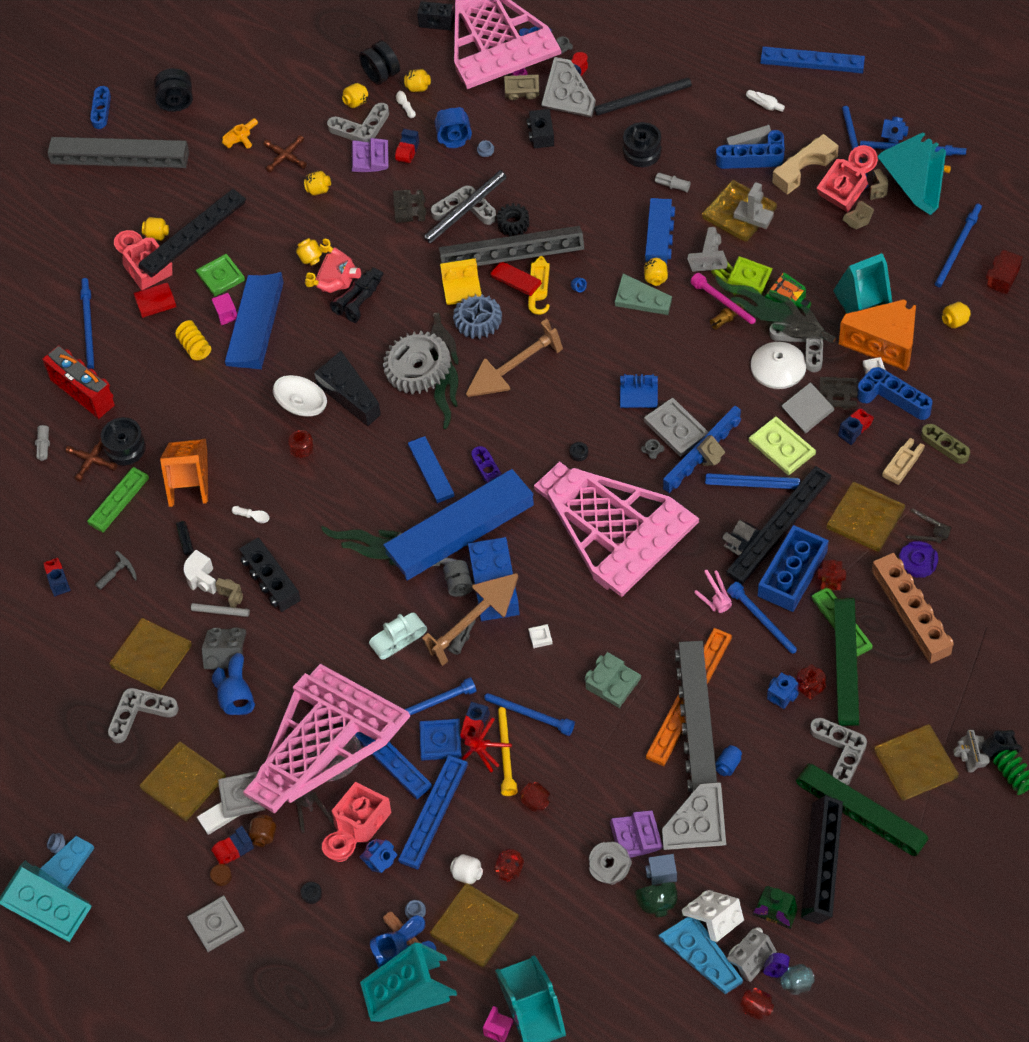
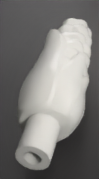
[746,90,785,112]

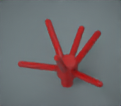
[462,717,512,772]

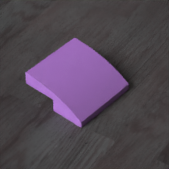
[351,138,388,172]
[610,811,663,858]

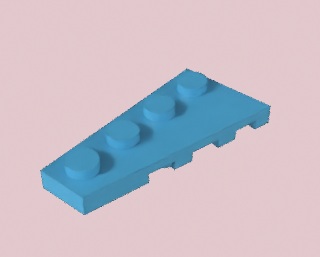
[40,836,94,887]
[659,917,743,994]

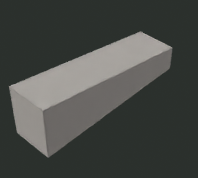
[726,125,771,145]

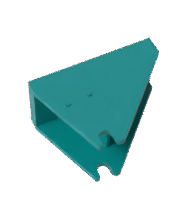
[877,132,946,215]
[833,253,892,314]
[0,860,92,942]
[360,942,457,1022]
[495,955,566,1042]

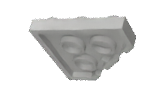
[541,57,596,118]
[662,783,726,850]

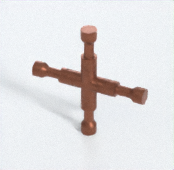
[263,135,307,173]
[65,437,117,482]

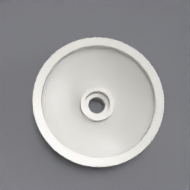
[751,342,806,389]
[273,375,327,416]

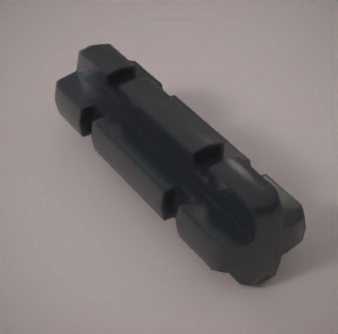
[176,521,194,556]

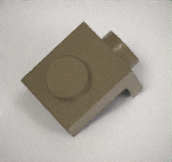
[869,169,888,200]
[843,201,874,229]
[697,435,725,466]
[215,578,243,608]

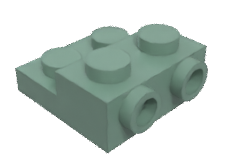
[585,652,641,708]

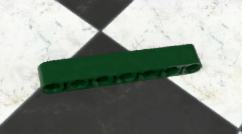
[834,598,860,726]
[796,763,929,856]

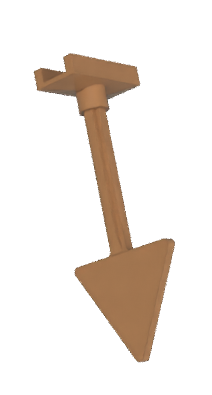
[466,318,563,397]
[422,573,518,666]

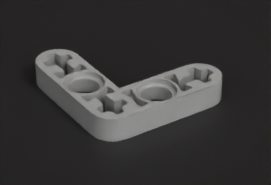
[327,103,389,142]
[431,186,497,225]
[769,322,823,372]
[108,688,179,743]
[810,718,867,785]

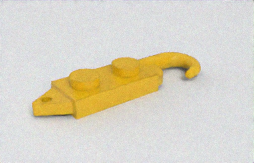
[528,256,550,315]

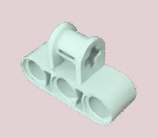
[369,613,427,660]

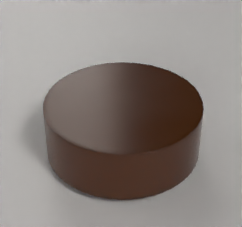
[210,864,232,886]

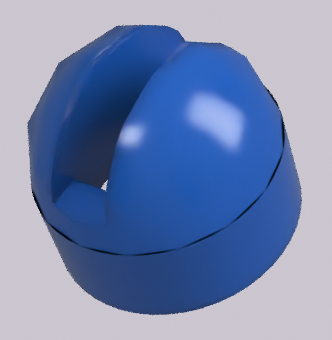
[571,277,587,293]

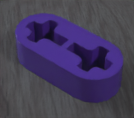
[763,953,790,978]

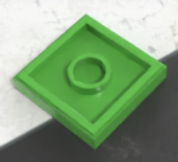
[196,254,245,297]

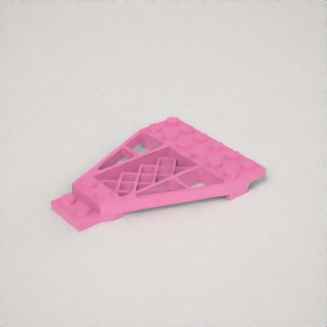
[454,0,561,89]
[534,462,699,597]
[243,664,410,814]

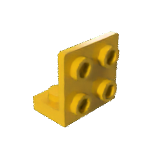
[440,258,482,305]

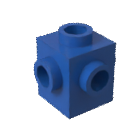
[881,117,909,143]
[767,672,799,709]
[360,839,397,873]

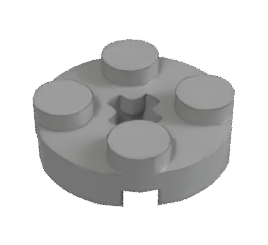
[589,842,632,885]

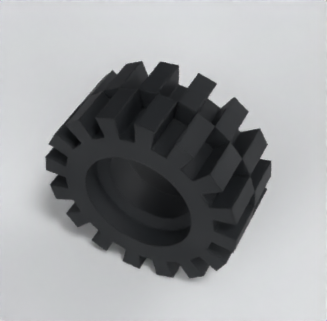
[497,203,529,236]

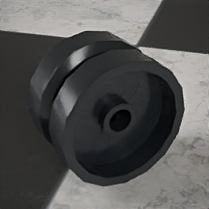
[359,40,400,85]
[154,68,193,112]
[623,122,661,167]
[101,417,146,466]

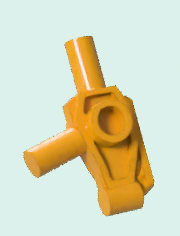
[222,118,258,149]

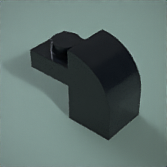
[722,520,761,556]

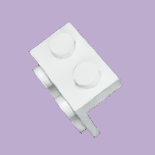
[682,890,744,942]

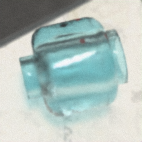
[781,964,815,995]

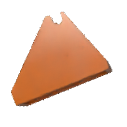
[839,300,916,371]
[160,439,208,507]

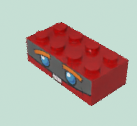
[42,345,115,419]

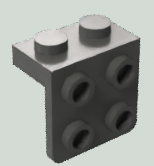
[202,627,246,669]

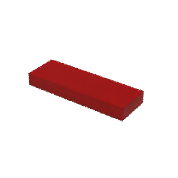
[490,262,542,296]

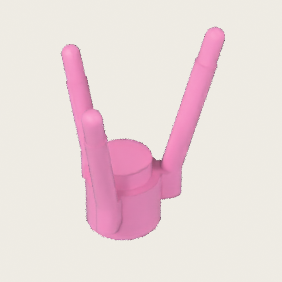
[694,570,732,613]

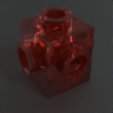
[818,560,846,590]
[797,664,826,700]

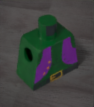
[753,886,798,929]

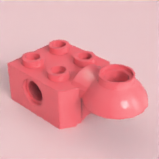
[816,145,878,213]
[114,230,172,290]
[322,782,391,862]

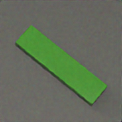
[87,467,149,533]
[811,587,873,657]

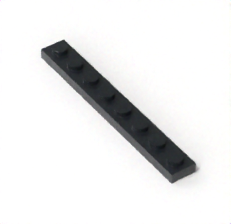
[138,189,246,278]
[726,466,831,585]

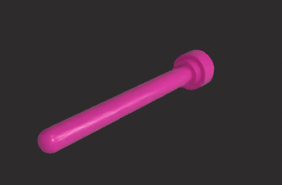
[690,273,756,324]

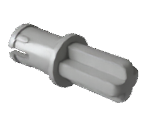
[655,173,691,192]
[35,425,50,461]

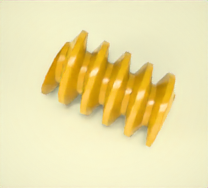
[175,320,211,360]

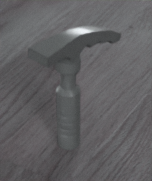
[95,551,137,590]

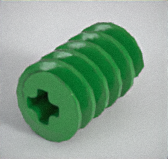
[993,750,1029,795]

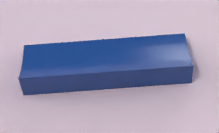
[225,272,284,370]

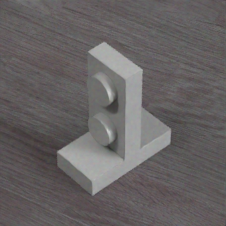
[734,182,774,229]
[687,227,728,272]

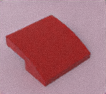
[133,282,177,318]

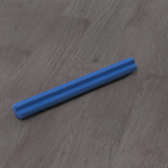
[705,473,800,489]

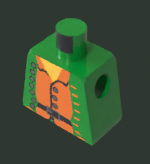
[765,272,811,315]

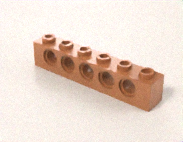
[872,553,954,664]

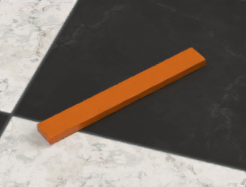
[646,628,732,766]

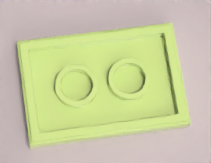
[749,416,816,476]

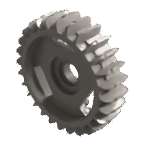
[383,331,451,394]

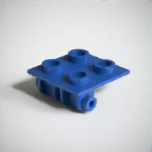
[620,374,658,408]

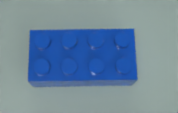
[758,525,829,612]
[468,537,520,621]

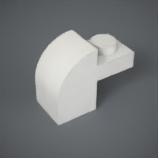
[184,550,217,594]

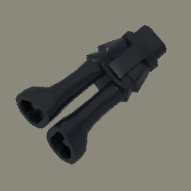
[330,267,384,323]

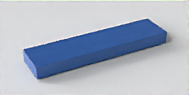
[408,436,454,503]

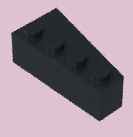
[314,351,381,426]

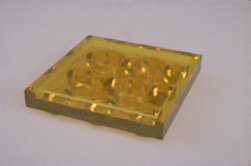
[702,180,777,242]
[827,481,905,552]
[109,618,192,691]
[874,724,959,801]
[140,741,226,821]
[430,883,519,968]

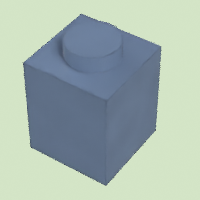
[645,854,677,885]

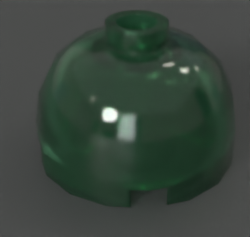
[635,882,678,918]

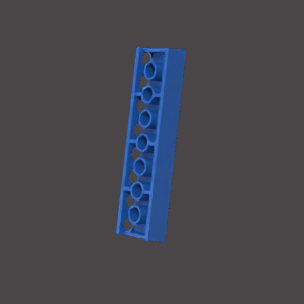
[384,469,534,581]

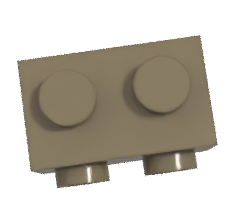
[504,75,539,100]

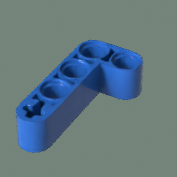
[716,130,785,169]
[857,367,933,420]

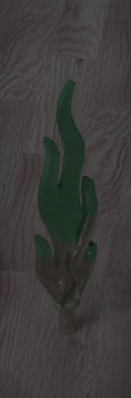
[716,276,836,344]
[430,313,459,429]

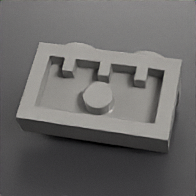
[727,929,777,982]

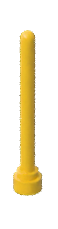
[498,707,518,796]

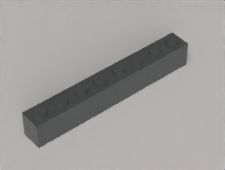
[48,137,189,168]
[439,226,584,266]
[675,641,717,793]

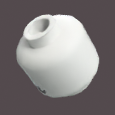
[450,854,483,884]

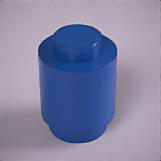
[715,745,742,776]

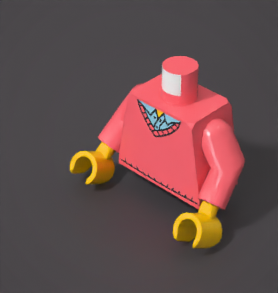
[305,239,361,293]

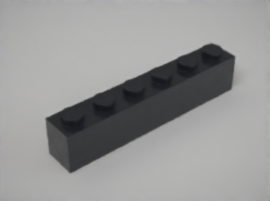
[801,795,843,924]

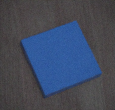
[420,719,462,761]

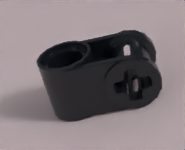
[981,730,1023,757]

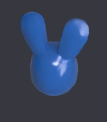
[212,653,255,715]
[370,915,436,968]

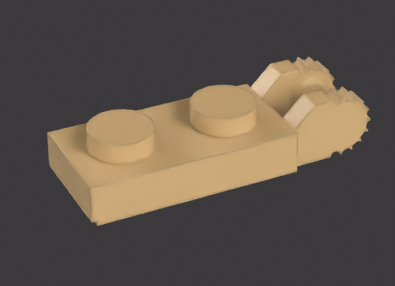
[882,438,925,485]

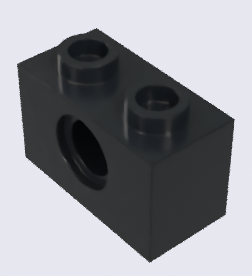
[417,1,455,31]
[526,109,554,149]

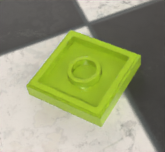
[727,256,773,295]

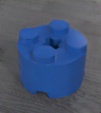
[435,107,472,148]

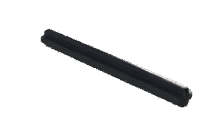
[594,78,692,115]
[424,170,507,243]

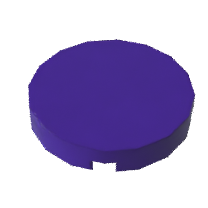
[899,541,938,578]

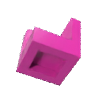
[212,293,237,325]
[483,1006,514,1042]

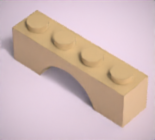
[772,134,838,195]

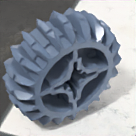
[453,294,502,339]

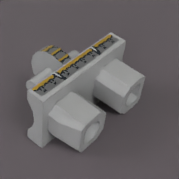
[953,730,989,772]

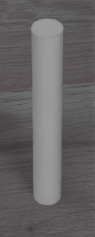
[191,603,250,617]

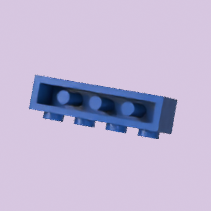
[645,198,675,264]

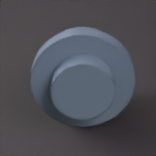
[477,140,494,157]
[47,833,65,854]
[405,900,426,919]

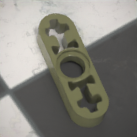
[921,424,970,464]

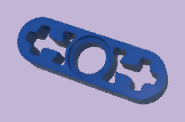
[90,86,111,129]

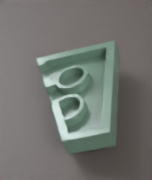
[615,274,672,315]

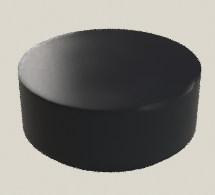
[569,442,588,461]
[301,882,322,904]

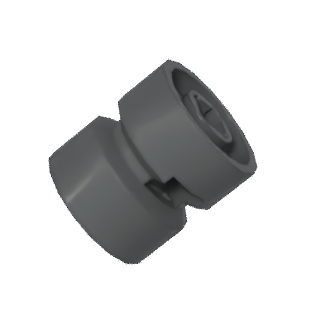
[443,560,473,597]

